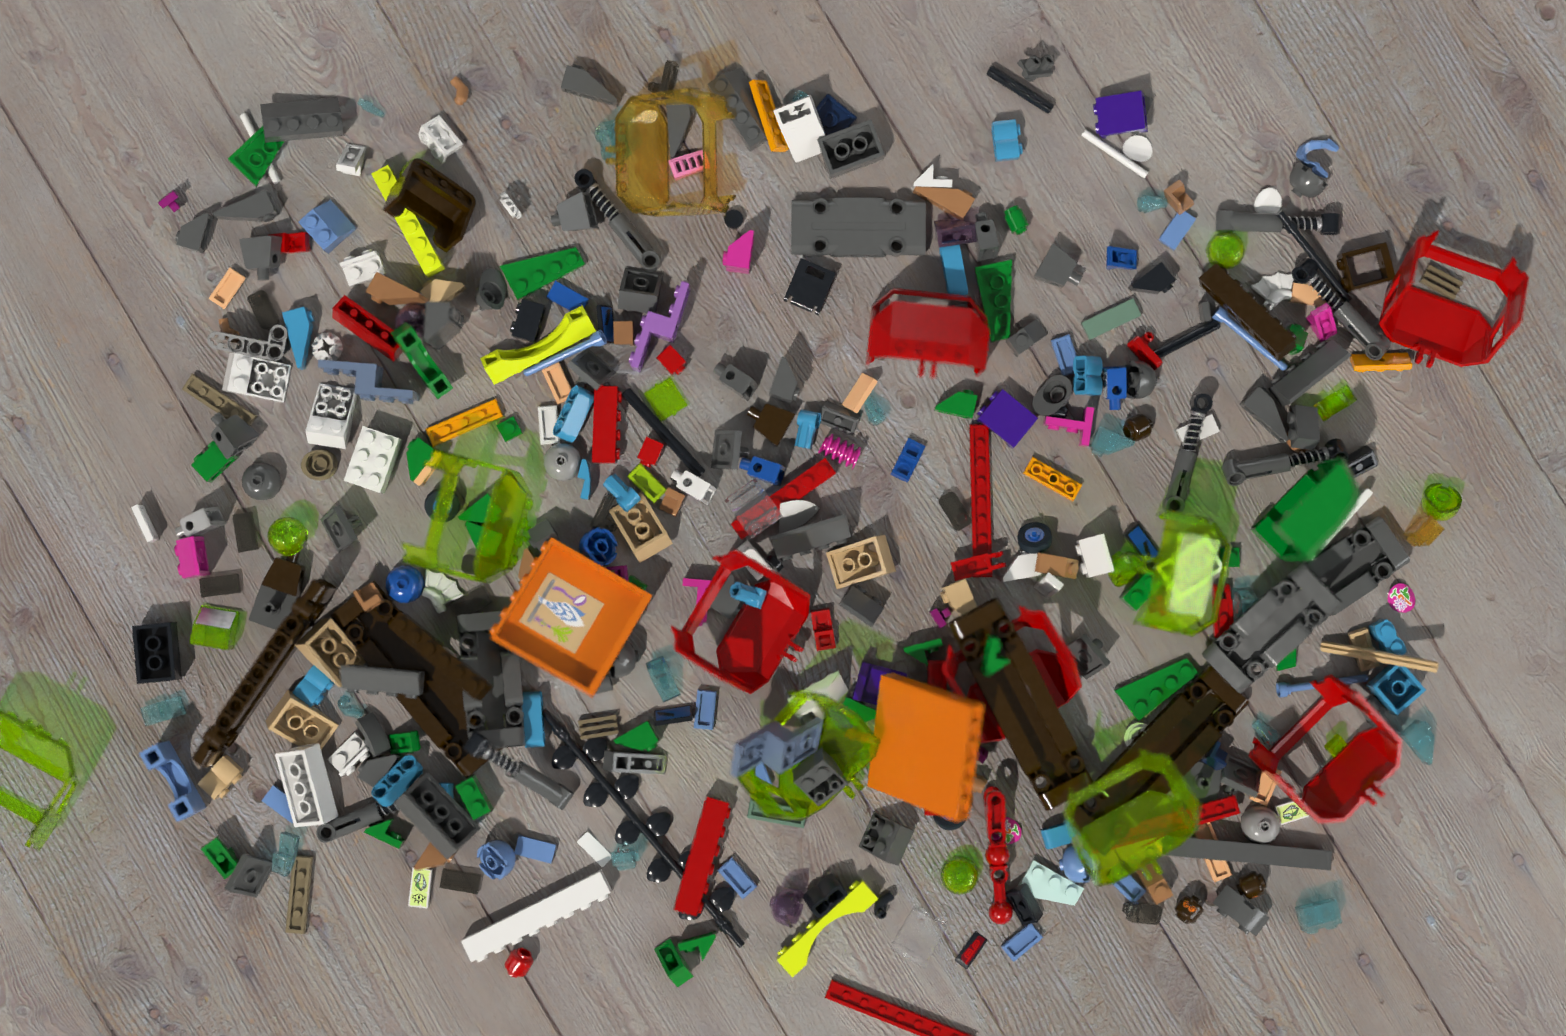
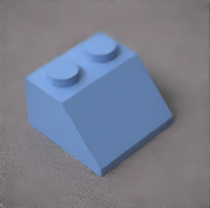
[299,200,357,254]

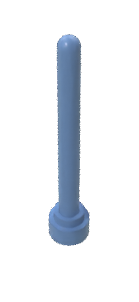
[1211,306,1288,371]
[523,330,607,376]
[1276,674,1368,698]

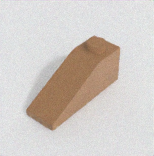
[913,186,975,221]
[366,272,429,305]

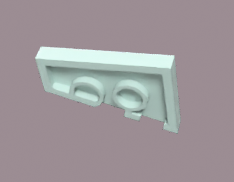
[1018,860,1084,906]

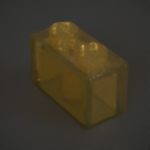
[1404,516,1444,547]

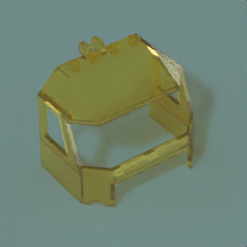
[605,87,737,217]

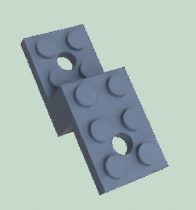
[318,360,420,404]
[730,717,823,778]

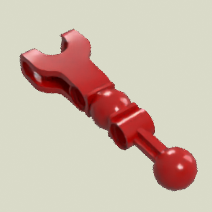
[983,786,1013,925]

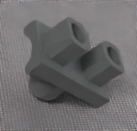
[1017,55,1054,82]

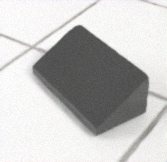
[821,401,861,436]

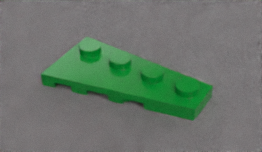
[974,260,1012,343]

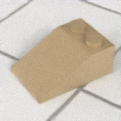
[608,491,673,563]
[826,535,896,589]
[940,579,977,616]
[295,618,366,687]
[265,690,339,750]

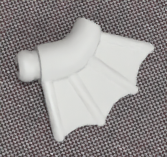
[1251,271,1294,311]
[422,569,464,613]

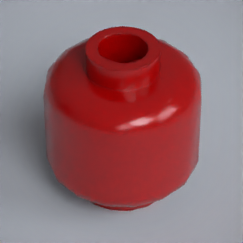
[505,948,533,978]

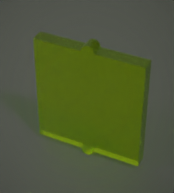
[644,377,688,422]

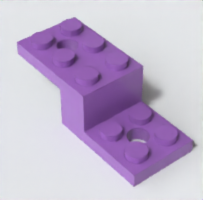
[629,281,691,372]

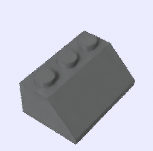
[817,119,885,179]

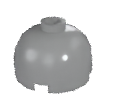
[544,443,582,481]
[1240,805,1280,844]

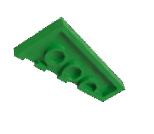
[228,126,285,187]
[500,247,585,300]
[1114,658,1199,721]

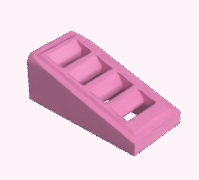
[668,149,711,181]

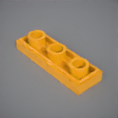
[1350,353,1412,372]
[1022,457,1082,502]

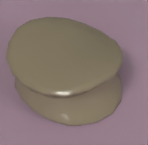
[301,449,338,481]

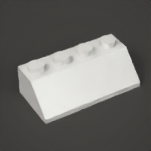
[275,743,339,827]

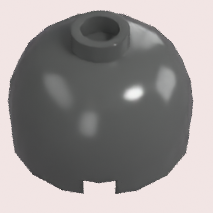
[1289,162,1328,198]
[1125,361,1157,399]
[241,463,282,501]
[610,641,639,678]

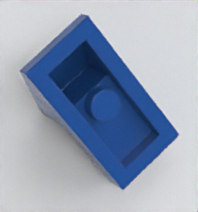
[1106,246,1137,270]

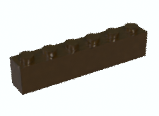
[1199,263,1296,362]
[388,612,493,701]

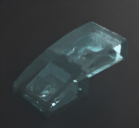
[140,696,186,726]
[272,832,300,877]

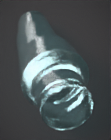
[357,98,385,118]

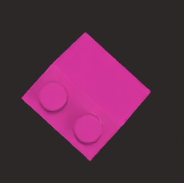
[722,230,754,274]
[174,536,210,579]

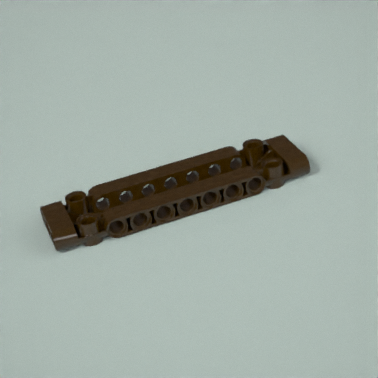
[191,579,336,767]
[331,580,503,779]
[948,597,1095,810]
[1064,664,1249,856]

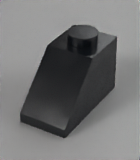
[1129,262,1175,294]

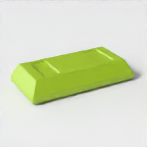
[627,464,667,503]

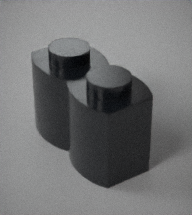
[803,873,848,918]

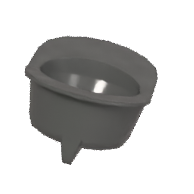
[475,268,506,311]
[1032,375,1072,415]

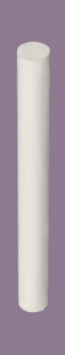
[240,113,281,184]
[1082,130,1149,178]

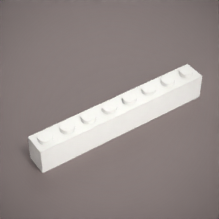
[461,869,612,962]

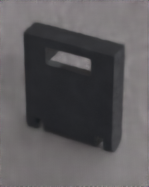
[783,258,836,315]

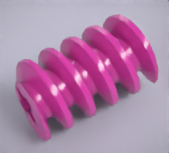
[818,433,861,470]

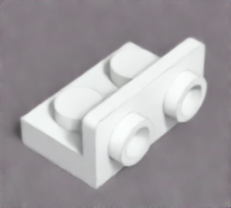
[418,115,463,163]
[340,249,386,287]
[327,732,370,777]

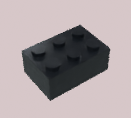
[132,622,182,684]

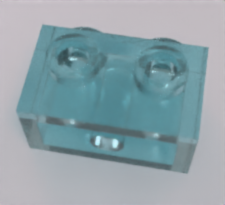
[595,118,631,165]
[1295,898,1342,934]

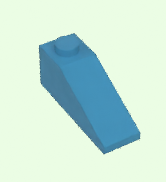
[282,307,314,370]

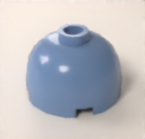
[477,840,516,880]
[1059,843,1091,883]

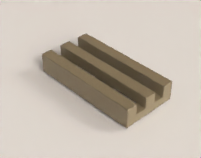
[1419,265,1463,300]
[578,714,619,740]

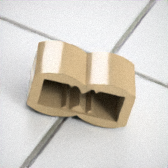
[198,755,244,800]

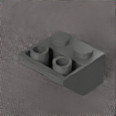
[792,748,848,806]
[858,812,914,866]

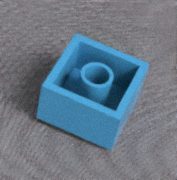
[1366,664,1426,715]

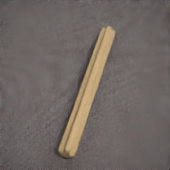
[1320,641,1439,673]

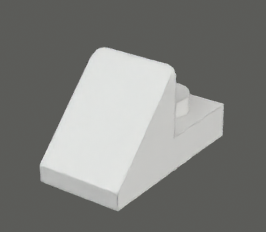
[336,144,366,176]
[913,164,952,190]

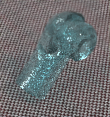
[338,695,363,719]

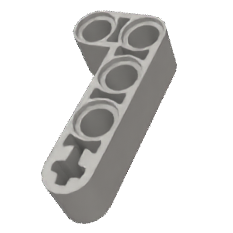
[207,324,287,361]

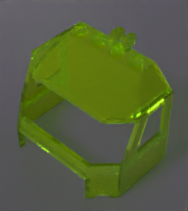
[402,449,533,584]
[1133,509,1232,637]
[734,691,880,821]
[0,710,80,851]
[1064,749,1200,887]

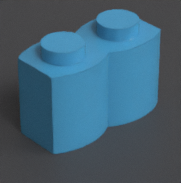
[991,119,1023,162]
[1073,355,1103,396]
[1369,619,1406,655]
[293,665,335,707]

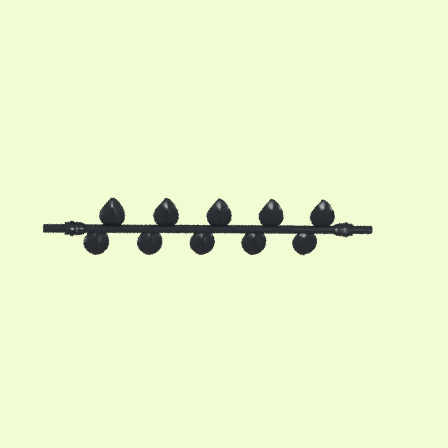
[542,708,745,948]

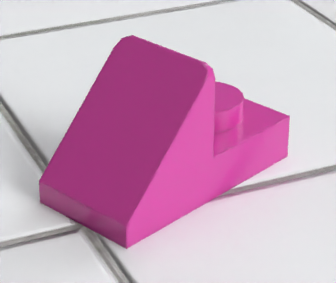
[1306,303,1338,342]

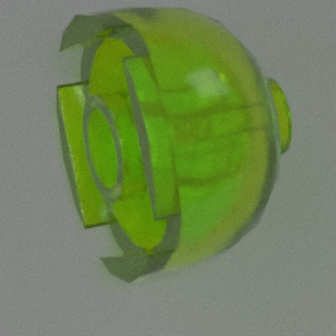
[1206,231,1245,270]
[1421,483,1462,521]
[268,517,308,556]
[1108,551,1147,587]
[940,855,979,895]

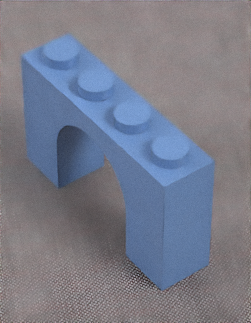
[139,741,207,822]

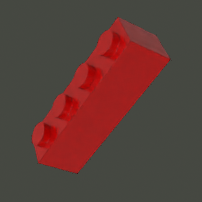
[332,295,403,362]
[592,386,622,464]

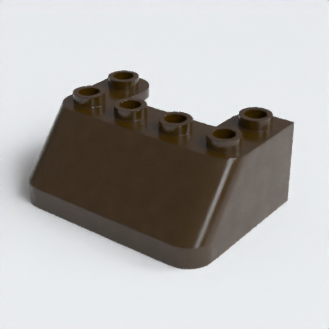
[383,158,476,253]

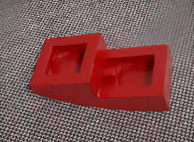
[268,232,310,254]
[810,608,836,651]

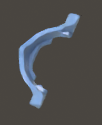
[1296,138,1339,178]

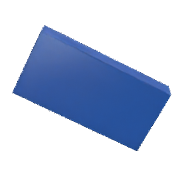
[546,281,589,311]

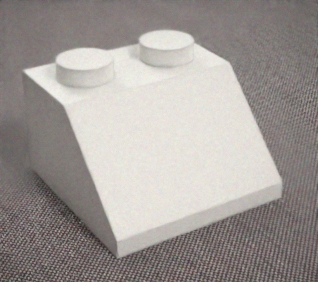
[1074,534,1114,578]

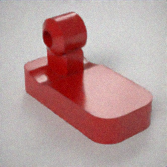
[1127,332,1162,371]

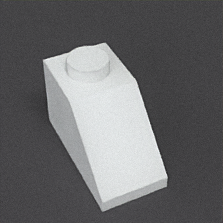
[1001,551,1041,582]

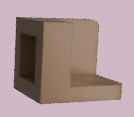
[1164,180,1194,215]
[613,321,634,346]
[659,488,686,517]
[353,582,385,612]

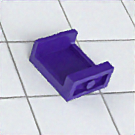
[1093,90,1148,139]
[977,389,1038,449]
[852,661,907,705]

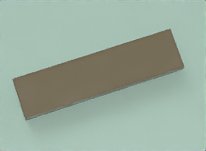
[182,373,257,426]
[285,854,313,934]

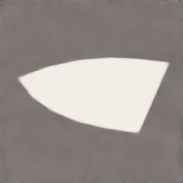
[779,500,820,534]

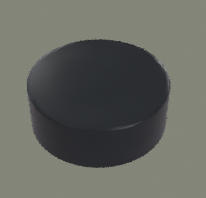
[724,209,743,230]
[765,554,784,572]

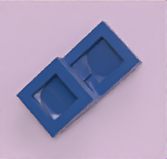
[890,438,926,483]

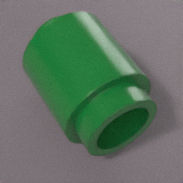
[1004,205,1029,235]

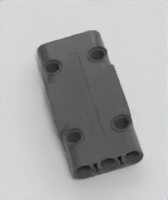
[791,197,926,258]
[1269,516,1410,622]
[1202,562,1342,694]
[457,611,526,749]

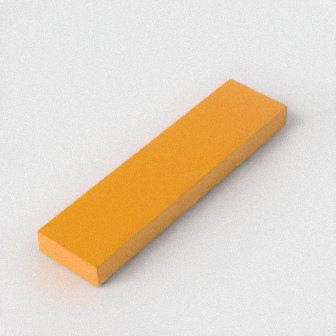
[749,79,789,152]
[425,399,504,447]

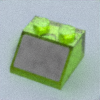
[189,605,240,650]

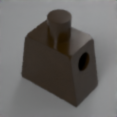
[747,404,795,447]
[261,549,305,597]

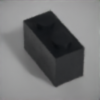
[510,299,546,344]

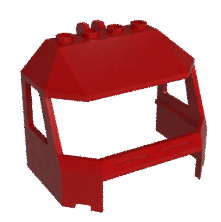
[1379,230,1529,368]
[865,288,990,378]
[671,550,810,694]
[941,606,1082,743]
[1249,674,1402,824]

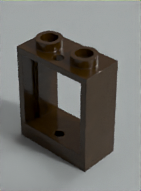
[1336,242,1395,293]

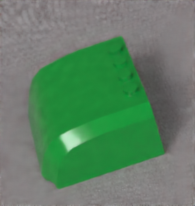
[1251,457,1360,562]

